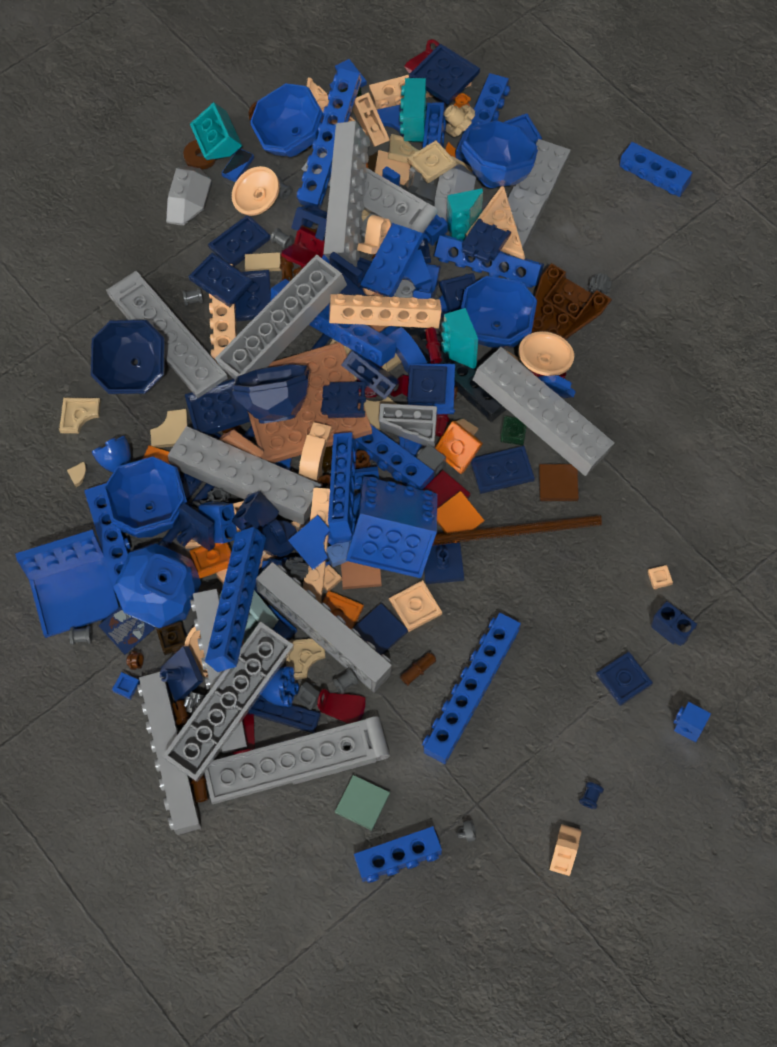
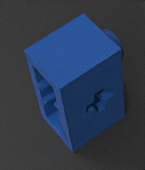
[673,702,711,742]

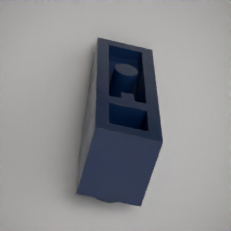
[341,350,400,399]

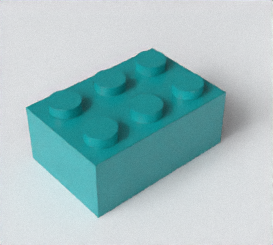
[400,78,426,142]

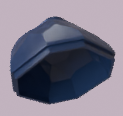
[91,320,165,394]
[232,364,310,424]

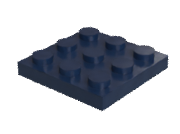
[409,44,480,105]
[185,379,251,435]

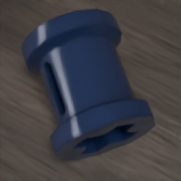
[579,782,604,809]

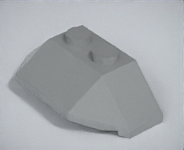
[434,164,476,221]
[166,165,212,226]

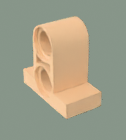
[357,215,391,254]
[549,824,582,876]

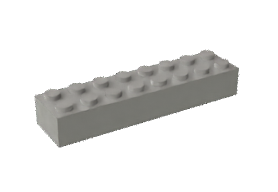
[324,121,370,267]
[215,255,347,379]
[473,347,614,476]
[168,426,321,525]
[256,562,392,693]
[162,621,294,782]

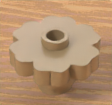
[444,105,475,137]

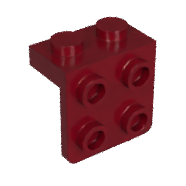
[281,226,325,268]

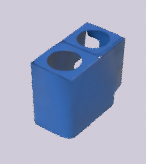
[199,501,237,544]

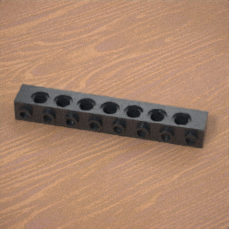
[396,326,507,422]

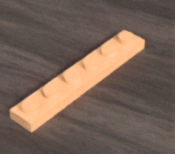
[303,488,330,604]

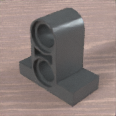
[402,171,437,206]

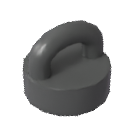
[456,820,476,842]

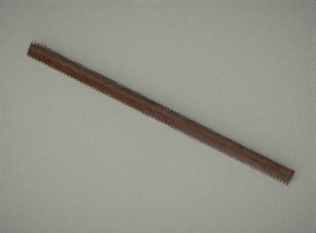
[433,515,602,546]

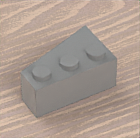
[379,403,437,448]

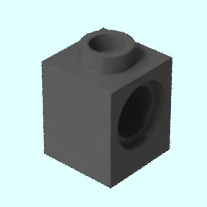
[416,444,446,478]

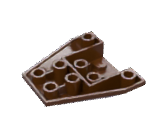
[531,263,612,340]

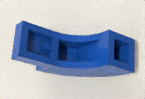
[413,264,441,299]
[380,326,428,374]

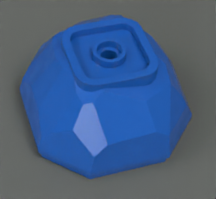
[250,83,324,157]
[461,120,538,188]
[461,276,537,348]
[103,457,187,538]
[113,543,201,628]

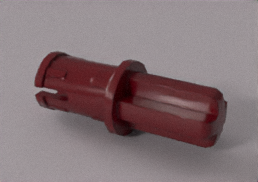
[425,327,442,364]
[436,414,449,437]

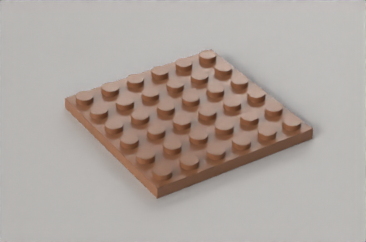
[248,342,372,463]

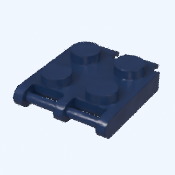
[462,218,511,264]
[321,382,367,418]

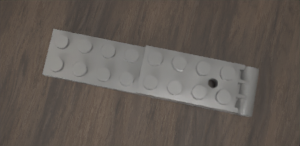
[490,139,571,268]
[302,152,438,233]
[106,271,228,398]
[205,716,390,804]

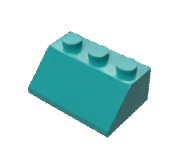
[190,102,242,160]
[447,188,483,240]
[441,308,478,368]

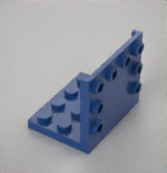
[346,476,437,578]
[15,530,119,638]

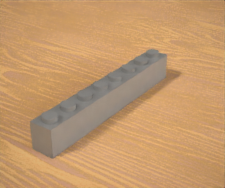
[190,589,248,753]
[137,672,201,835]

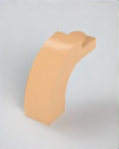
[299,422,332,482]

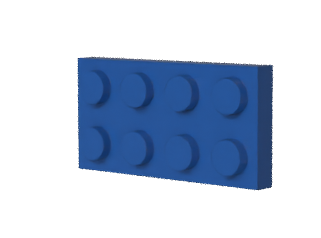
[360,223,425,297]

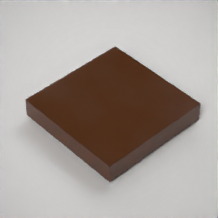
[539,464,579,501]

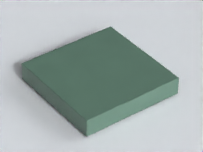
[335,775,390,831]

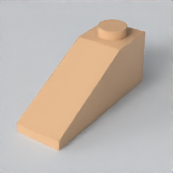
[352,92,390,147]

